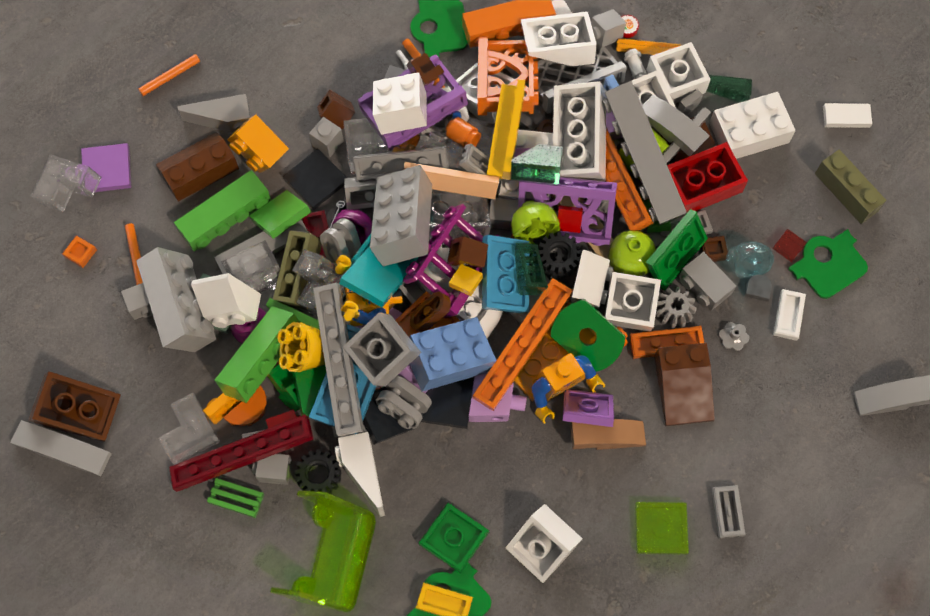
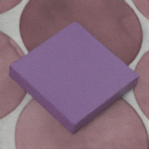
[81,143,131,193]
[563,389,614,427]

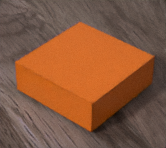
[62,235,97,268]

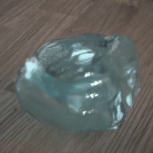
[726,241,774,278]

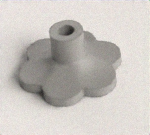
[719,322,749,351]

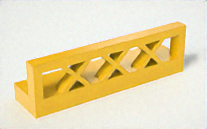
[487,79,525,180]

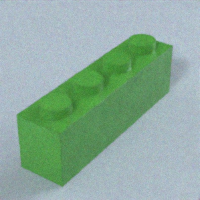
[174,170,271,252]
[214,306,299,403]

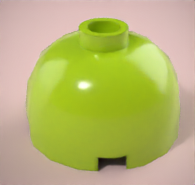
[511,201,560,245]
[608,230,656,277]

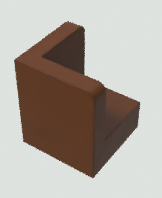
[406,53,444,87]
[317,90,355,129]
[447,236,488,268]

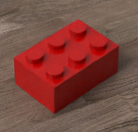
[667,142,748,212]

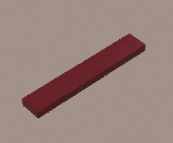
[169,414,314,492]

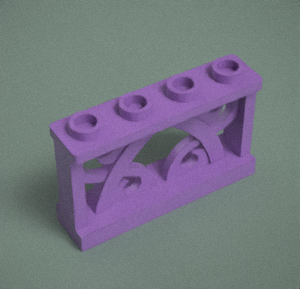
[358,54,468,151]
[518,173,617,246]

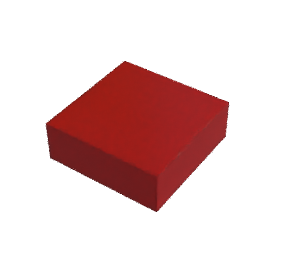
[558,205,583,233]

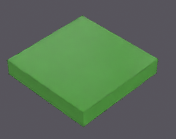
[249,190,311,239]

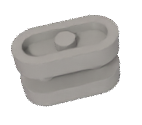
[320,218,361,272]
[376,375,432,429]

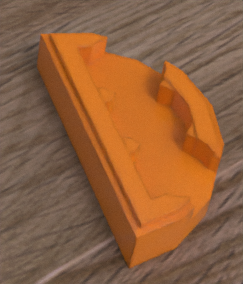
[223,385,267,426]

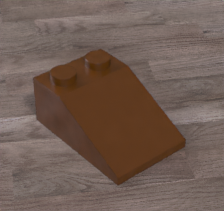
[654,343,715,426]
[28,371,121,442]

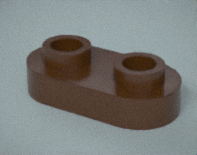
[410,292,451,332]

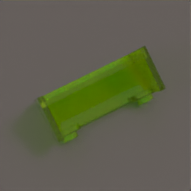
[270,490,376,612]

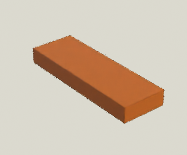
[629,326,704,359]

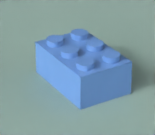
[409,317,496,392]

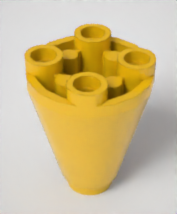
[277,322,325,372]

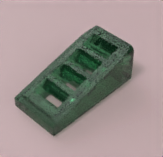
[706,75,752,103]
[514,243,548,295]

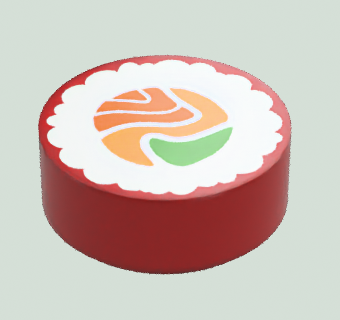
[622,15,639,38]

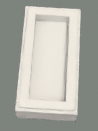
[823,103,872,128]
[773,289,806,341]

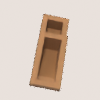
[570,419,646,450]

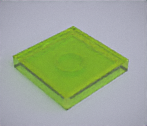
[635,502,689,555]

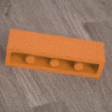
[462,0,556,48]

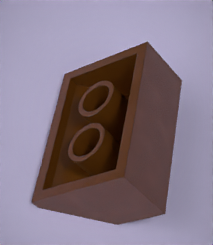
[156,132,239,202]

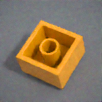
[227,114,289,173]

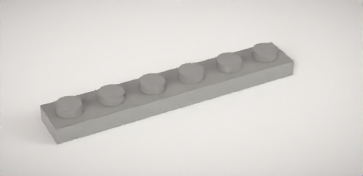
[313,282,364,436]

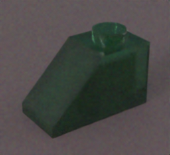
[511,144,563,184]

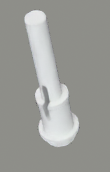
[624,49,647,79]

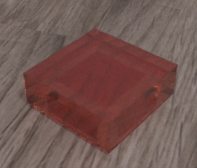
[772,229,807,262]

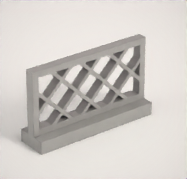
[525,43,627,114]

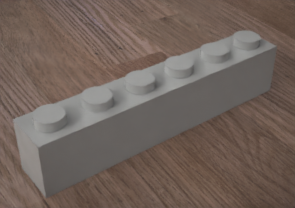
[603,80,687,225]

